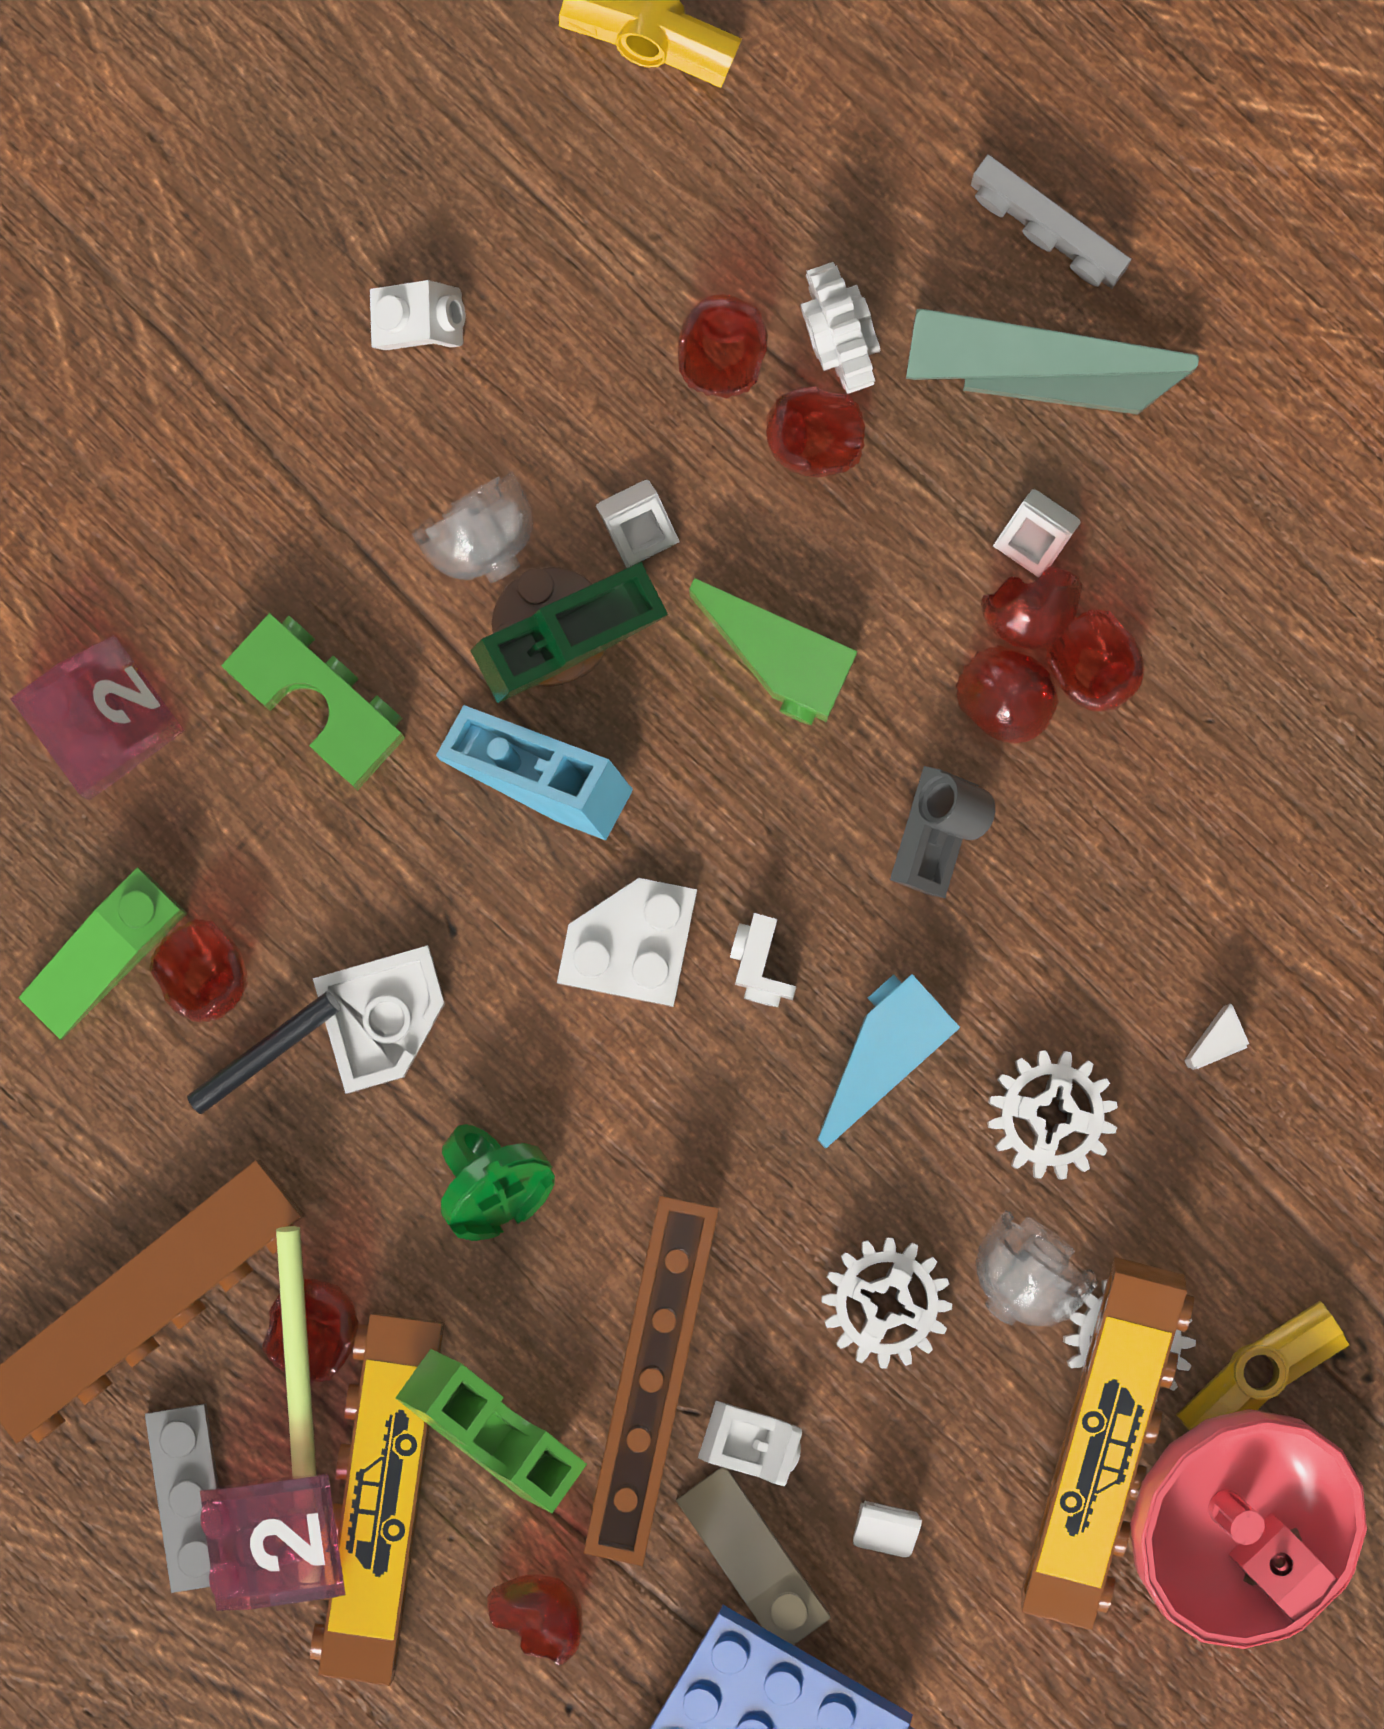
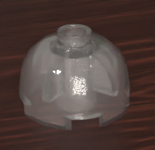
[411,472,534,583]
[975,1211,1098,1326]

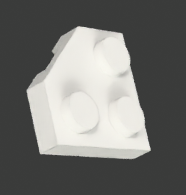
[557,878,697,1007]
[313,945,445,1094]

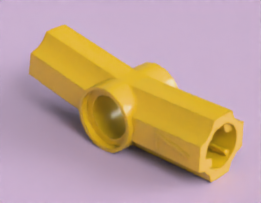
[559,0,742,88]
[1176,1301,1349,1431]

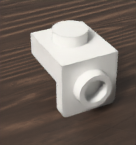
[370,280,466,350]
[730,913,796,1007]
[698,1401,802,1486]

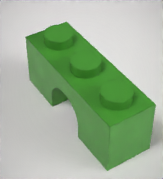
[221,613,405,791]
[395,1349,587,1513]

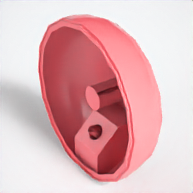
[1130,1409,1367,1649]

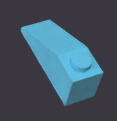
[436,705,633,840]
[817,974,960,1148]

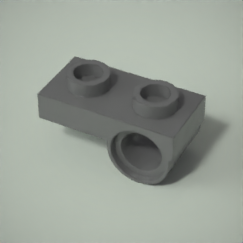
[890,766,995,898]

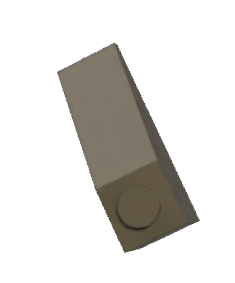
[676,1467,831,1645]

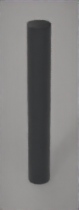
[187,991,341,1114]

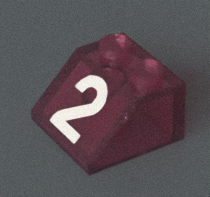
[10,635,185,801]
[200,1474,346,1611]

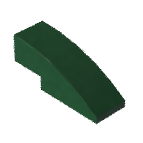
[470,562,668,703]

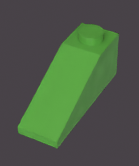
[689,578,858,725]
[18,867,188,1040]

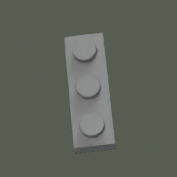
[970,155,1131,289]
[145,1403,233,1593]

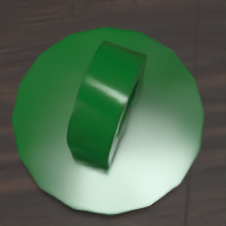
[441,1124,555,1241]

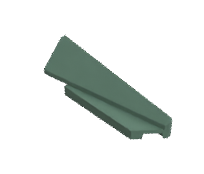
[906,309,1199,415]

